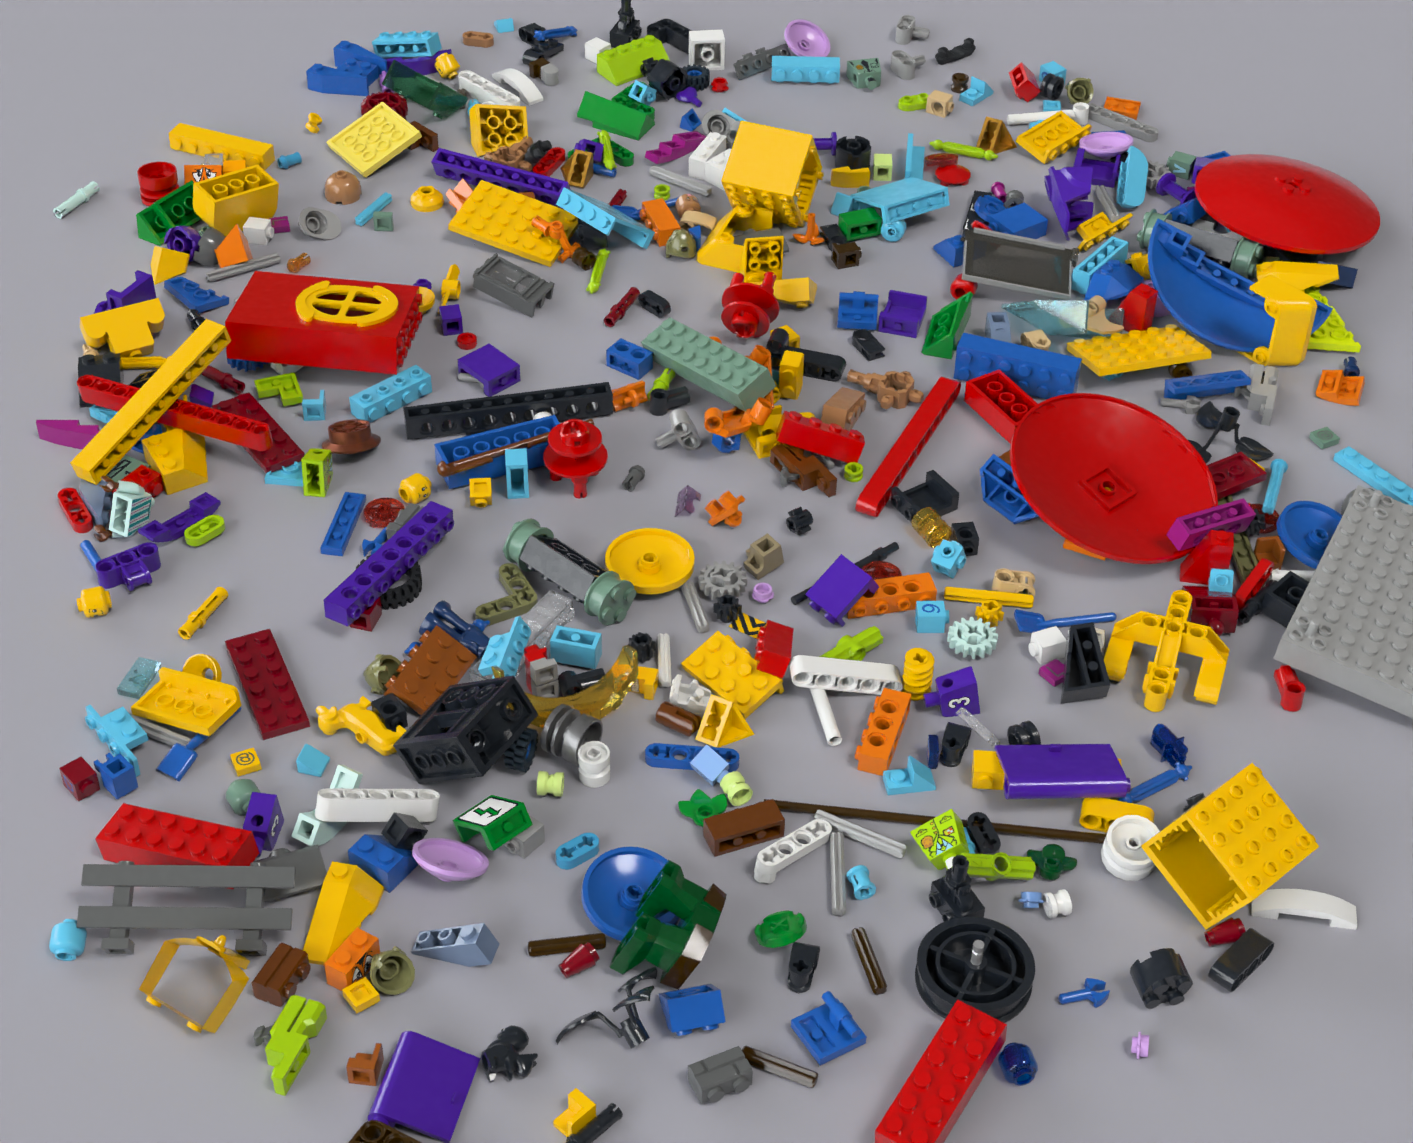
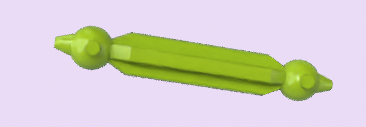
[597,130,617,170]
[929,139,998,161]
[586,248,611,294]

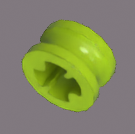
[654,184,670,201]
[844,462,863,482]

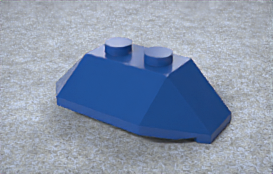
[1084,260,1144,303]
[980,454,1039,524]

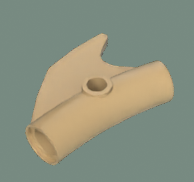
[1061,295,1124,335]

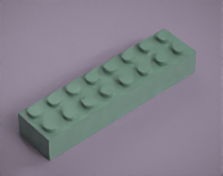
[641,317,776,412]

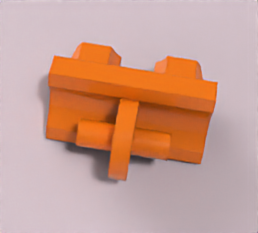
[611,380,648,412]
[705,490,746,527]

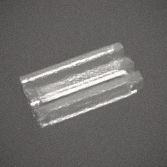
[956,707,1001,750]

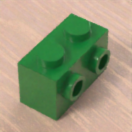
[838,207,882,241]

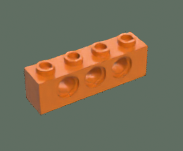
[846,572,937,619]
[855,688,912,776]

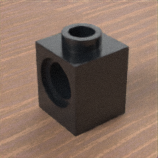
[950,521,979,556]
[371,693,408,732]
[381,812,428,851]

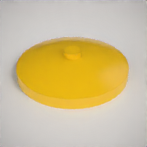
[605,528,695,594]

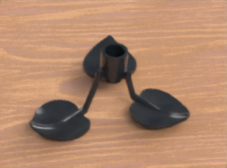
[1188,401,1274,463]
[556,967,658,1049]

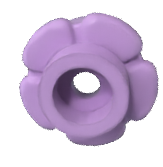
[752,583,774,603]
[1131,1032,1149,1059]

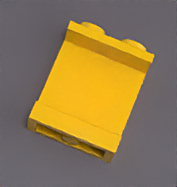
[743,405,784,459]

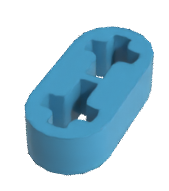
[556,833,599,870]

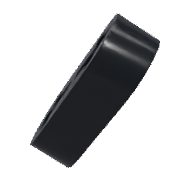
[638,290,671,318]
[966,812,1001,855]

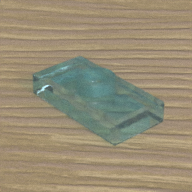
[117,657,161,699]

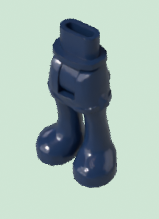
[419,600,490,660]

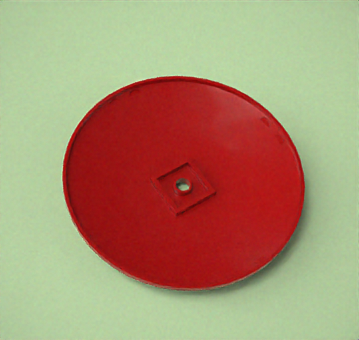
[1194,154,1380,254]
[1010,393,1218,564]

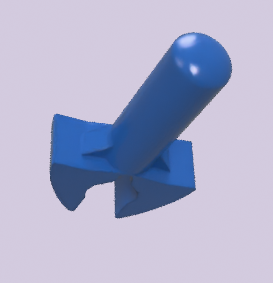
[362,527,387,557]
[1059,978,1110,1008]

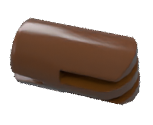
[655,701,702,737]

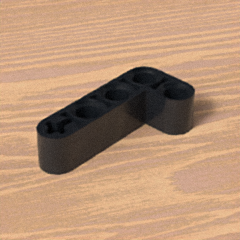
[647,19,692,55]
[766,328,847,382]

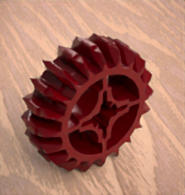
[361,91,408,118]

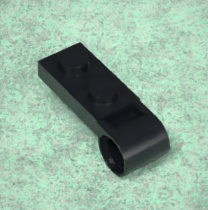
[522,39,564,66]

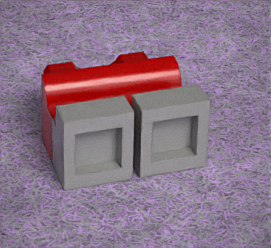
[524,644,559,704]

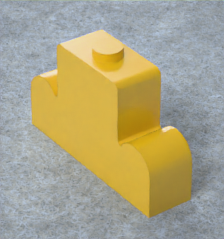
[80,298,165,357]

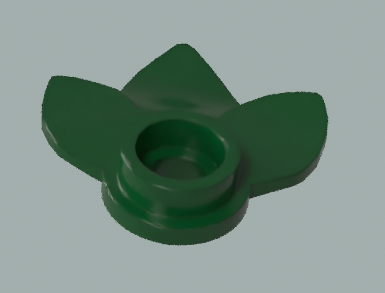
[1027,844,1077,880]

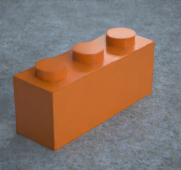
[639,198,681,247]

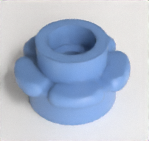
[1018,892,1044,908]

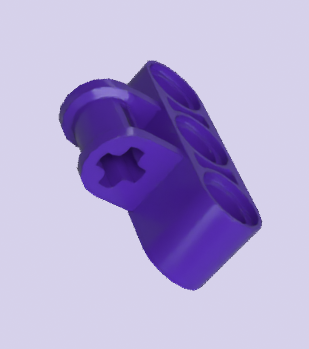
[95,542,161,592]

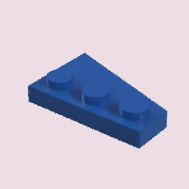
[164,276,229,313]

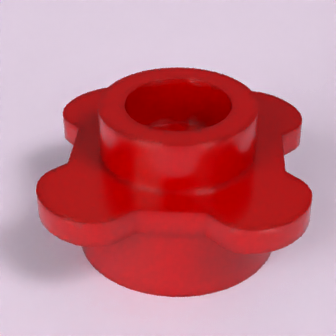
[711,77,729,92]

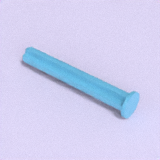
[1262,459,1288,515]

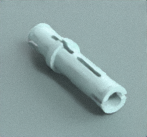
[53,181,100,219]

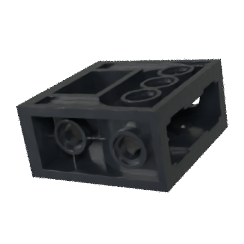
[393,675,539,784]

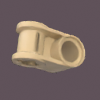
[1020,329,1051,351]
[991,568,1035,597]

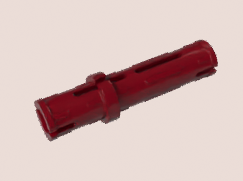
[603,287,640,327]
[201,365,245,394]

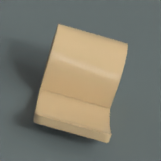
[679,211,717,231]

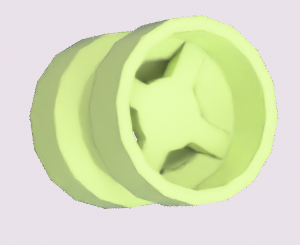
[537,771,564,797]
[720,771,753,806]

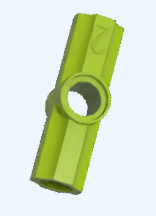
[819,626,883,661]
[960,852,1036,881]

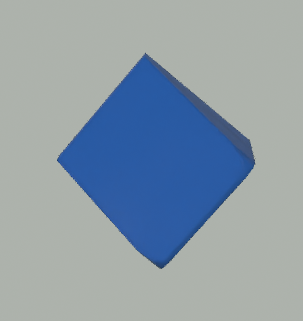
[688,225,701,252]

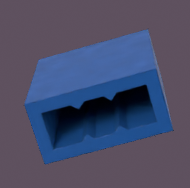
[989,202,1048,249]

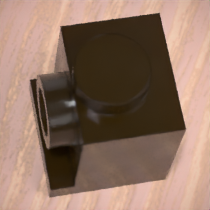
[831,242,862,269]

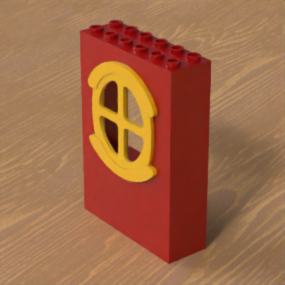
[225,271,422,375]

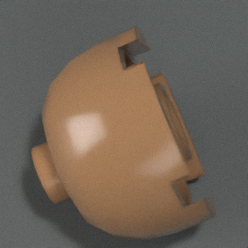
[325,170,362,205]

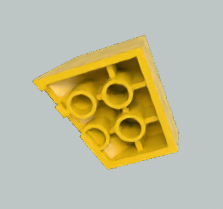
[469,104,528,157]
[141,428,208,495]

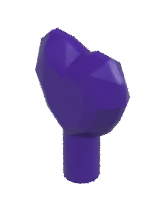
[676,87,702,107]

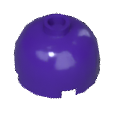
[164,225,201,263]

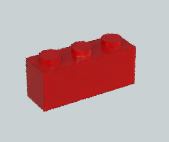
[754,619,794,678]

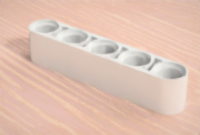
[458,70,520,106]
[789,655,903,695]
[315,788,440,822]

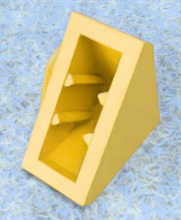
[150,246,190,285]
[695,694,755,748]

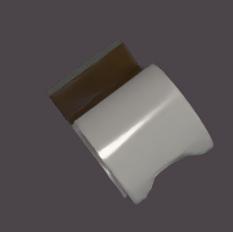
[529,57,559,86]

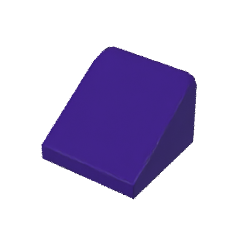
[189,384,214,407]

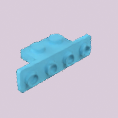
[478,616,531,679]
[85,705,148,777]

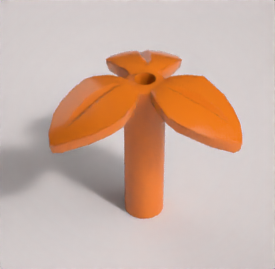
[793,213,824,245]

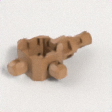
[484,136,533,172]
[847,369,924,409]

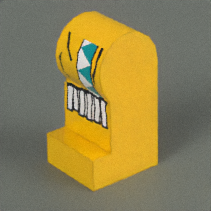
[614,665,659,700]

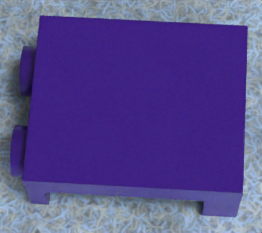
[1073,148,1123,188]
[106,270,156,310]
[878,290,927,338]
[457,344,521,397]
[805,554,879,627]

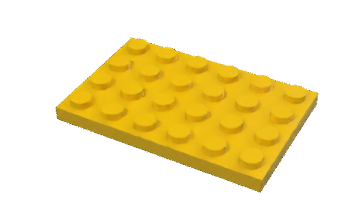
[448,180,579,267]
[1067,324,1212,377]

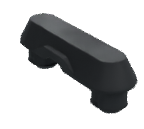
[935,38,976,65]
[525,140,552,163]

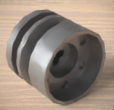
[540,704,603,766]

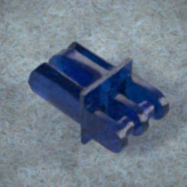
[1150,724,1188,769]

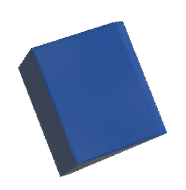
[680,108,702,132]

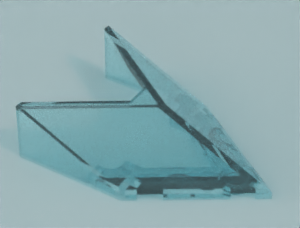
[1001,300,1124,338]

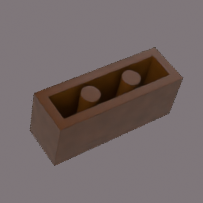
[703,799,785,857]

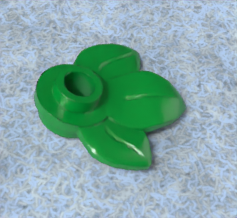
[678,789,727,827]

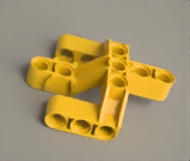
[1104,590,1230,712]

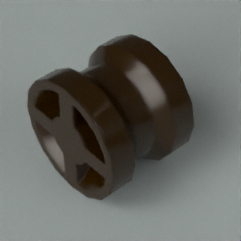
[951,73,969,93]
[572,247,596,271]
[1168,362,1193,379]

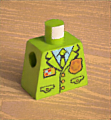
[301,448,333,497]
[910,809,969,870]

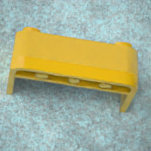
[697,203,774,273]
[1237,274,1317,366]

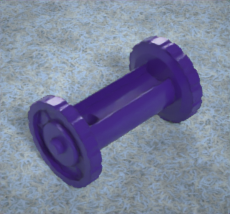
[813,132,837,156]
[1156,173,1197,204]

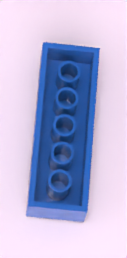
[954,333,1082,399]
[434,415,560,489]

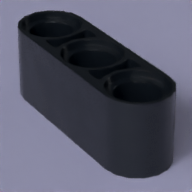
[1208,928,1275,992]

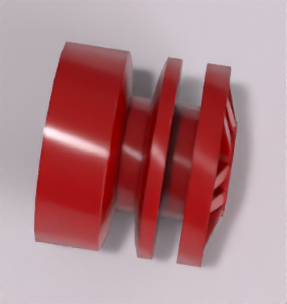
[137,161,179,206]

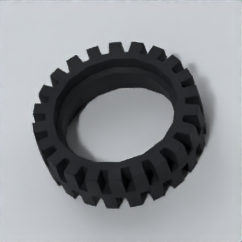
[356,555,422,610]

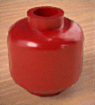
[950,273,978,300]

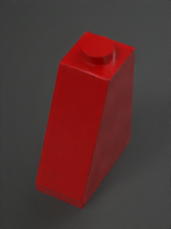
[1108,283,1158,332]
[1180,530,1234,585]

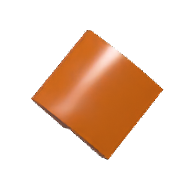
[1316,370,1365,406]

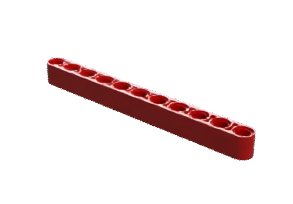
[77,375,273,451]
[855,376,961,517]

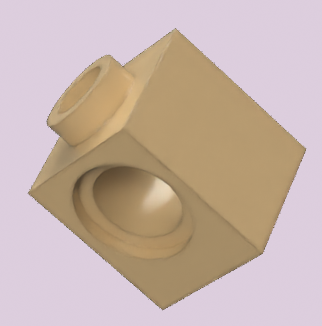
[926,90,954,118]

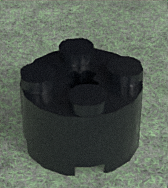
[647,59,688,100]
[835,136,871,170]
[578,218,608,251]
[1130,948,1193,1009]

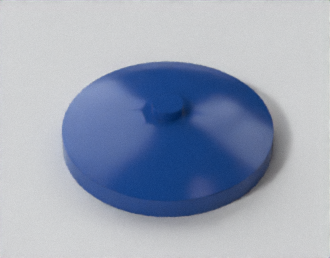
[1277,501,1342,569]
[581,847,680,941]

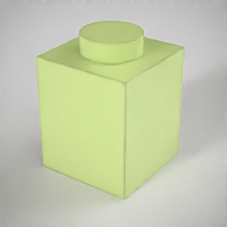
[873,154,893,181]

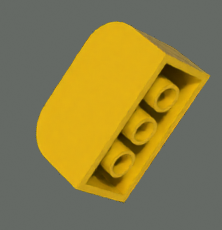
[193,164,279,236]

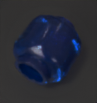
[998,1042,1038,1086]

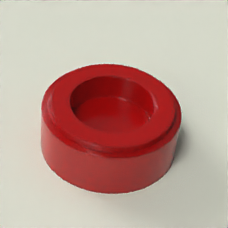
[457,332,477,350]

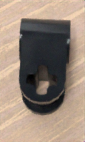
[518,23,546,46]
[939,722,972,767]
[787,942,820,993]

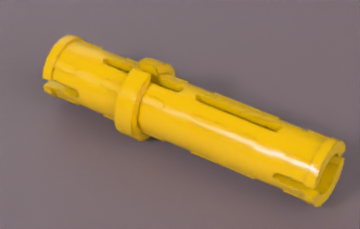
[178,587,229,640]

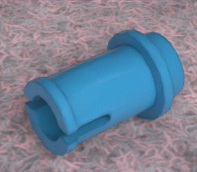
[277,152,302,169]

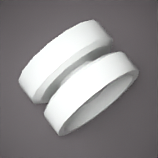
[1101,815,1160,881]

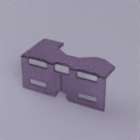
[675,485,701,517]

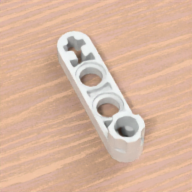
[754,819,832,884]

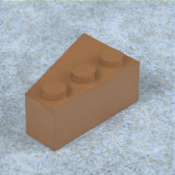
[821,387,867,431]

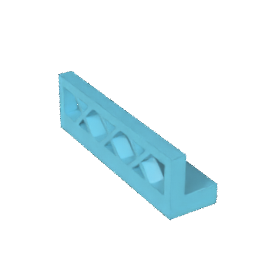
[905,133,925,180]

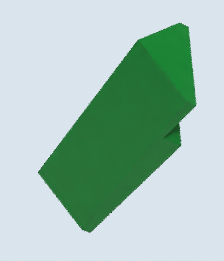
[577,91,655,141]
[136,180,201,246]
[921,291,973,359]

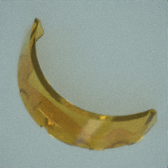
[491,645,638,728]

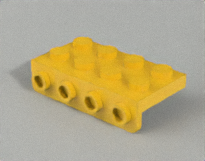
[1015,111,1092,164]
[681,631,784,719]
[131,667,242,736]

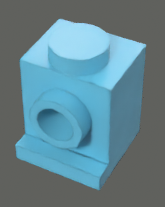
[628,80,657,106]

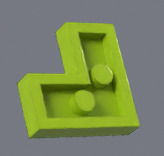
[254,372,304,406]

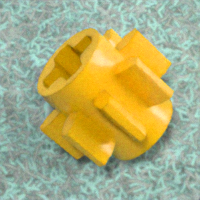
[975,600,1004,628]

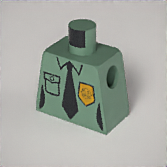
[846,58,881,90]

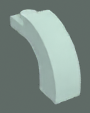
[291,765,363,846]

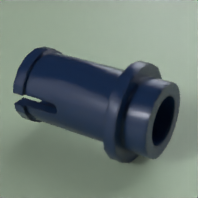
[1343,356,1360,376]

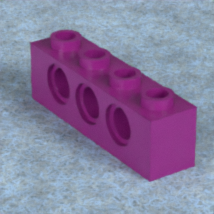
[1166,498,1256,551]

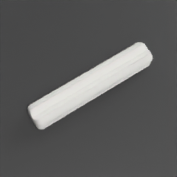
[657,633,672,688]

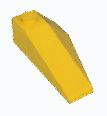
[750,277,817,308]
[303,861,384,966]

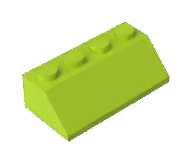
[597,35,670,86]

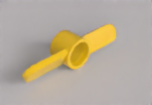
[437,264,461,314]

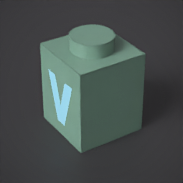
[1166,151,1196,180]

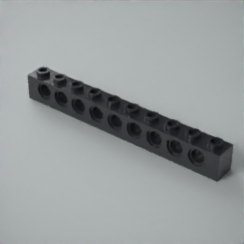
[403,382,613,440]

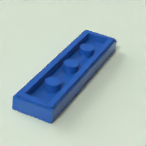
[320,492,366,557]

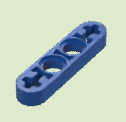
[645,743,740,773]

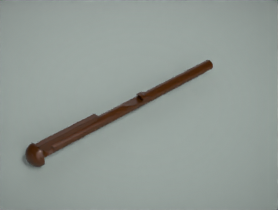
[437,419,594,477]

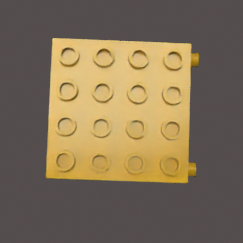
[721,121,824,228]
[1141,763,1319,930]

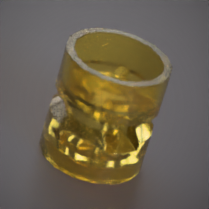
[912,507,952,548]

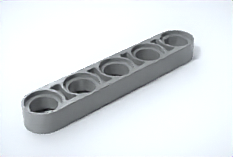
[1087,103,1158,142]

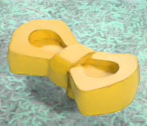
[305,113,322,133]

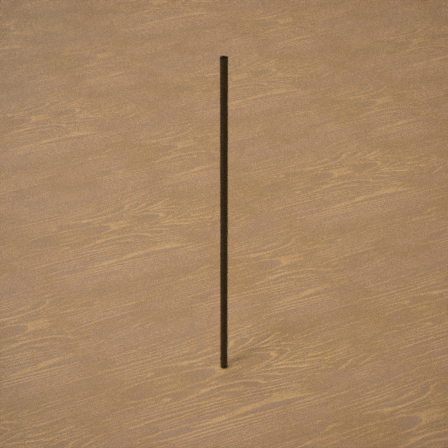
[764,799,1107,844]

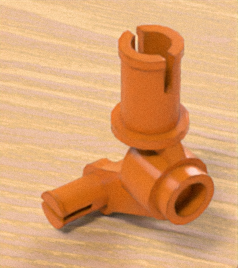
[531,215,581,263]

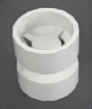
[578,741,610,788]

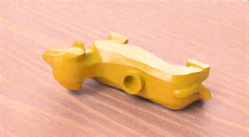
[315,696,407,756]

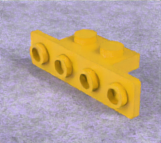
[1076,211,1133,252]

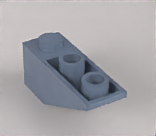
[985,312,1012,343]
[79,474,113,529]
[411,923,500,967]

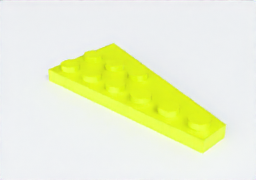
[1304,286,1361,353]

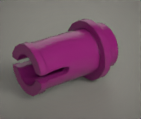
[991,182,1007,203]

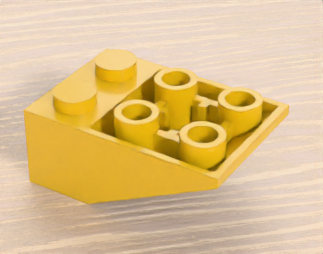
[740,236,784,283]

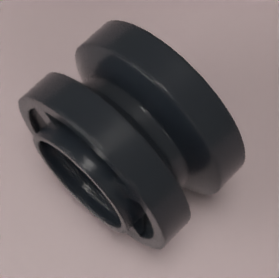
[1040,73,1064,101]
[1007,720,1041,745]

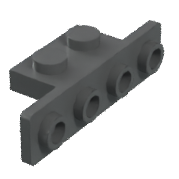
[733,44,791,80]

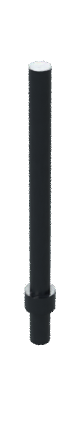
[791,542,899,605]

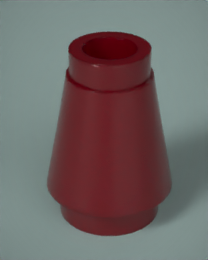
[1204,917,1246,947]
[558,942,600,979]

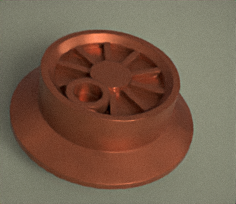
[322,419,381,454]

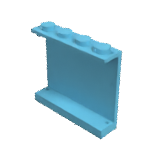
[850,177,950,224]
[556,187,655,249]

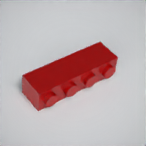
[776,411,865,463]

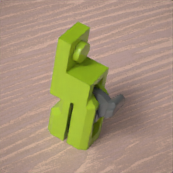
[253,995,327,1096]

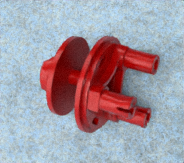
[721,272,780,338]
[543,419,608,499]

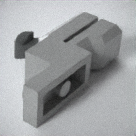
[1234,364,1279,426]

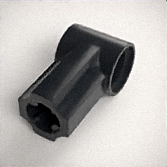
[649,386,690,416]
[557,668,607,702]

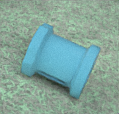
[846,865,876,900]

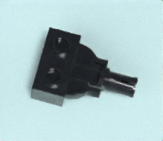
[610,0,642,48]
[929,855,985,922]

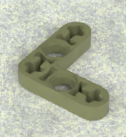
[475,563,538,626]

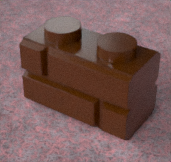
[252,942,311,1007]

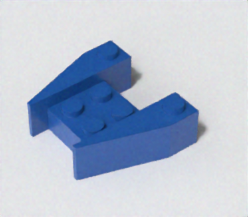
[306,41,388,96]

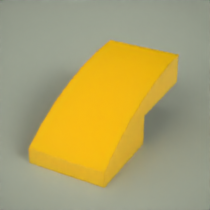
[831,166,870,188]

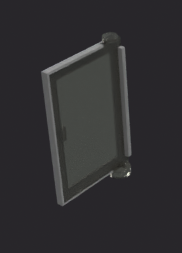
[960,227,1079,301]

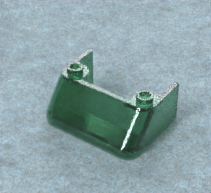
[382,60,469,119]

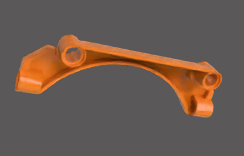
[704,336,774,438]

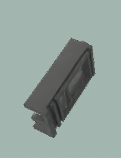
[473,253,555,318]

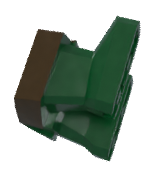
[609,859,727,990]

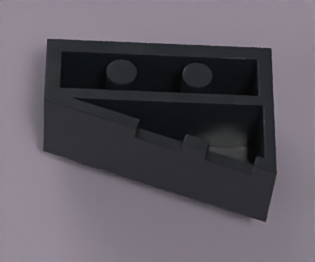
[1061,622,1110,704]

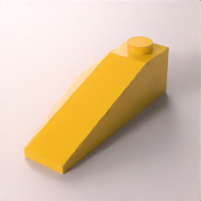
[1256,261,1339,293]

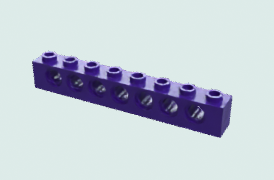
[431,148,571,209]
[323,501,454,627]

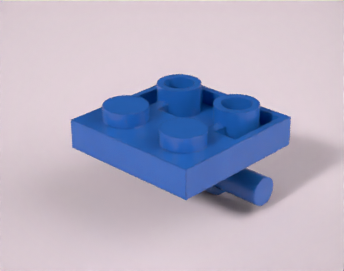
[837,291,879,330]
[791,991,867,1066]

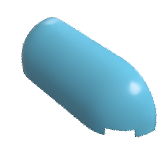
[1116,146,1148,209]

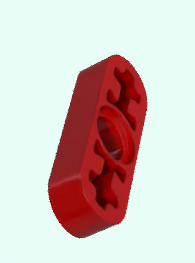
[533,147,566,177]
[57,488,93,533]
[1235,558,1274,610]

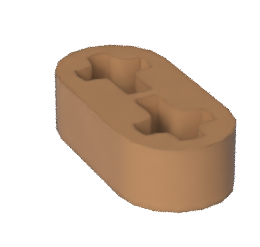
[463,31,494,48]

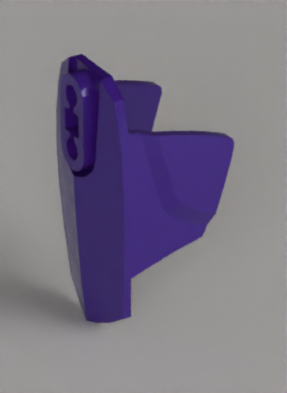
[1044,166,1094,241]

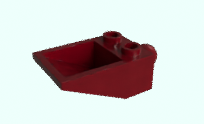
[1182,586,1239,637]

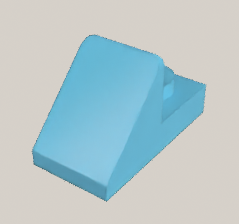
[959,76,994,106]
[882,756,936,795]

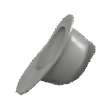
[702,110,736,136]
[298,207,342,240]

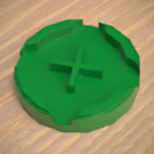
[754,910,807,948]

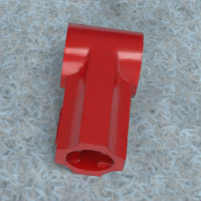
[1274,665,1306,712]

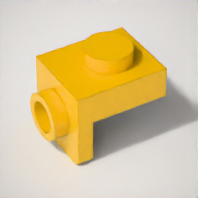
[1125,252,1151,280]
[469,478,492,508]

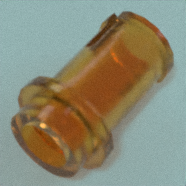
[287,253,311,273]

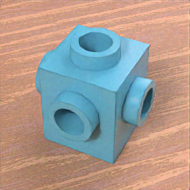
[931,539,966,579]

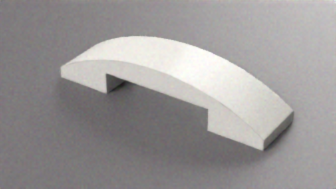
[492,68,543,106]
[1251,889,1357,930]

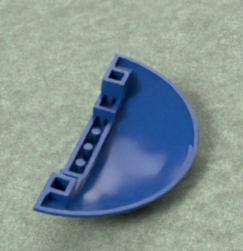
[1148,219,1333,353]

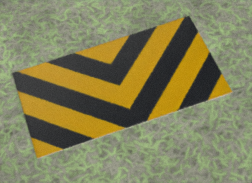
[728,613,766,639]

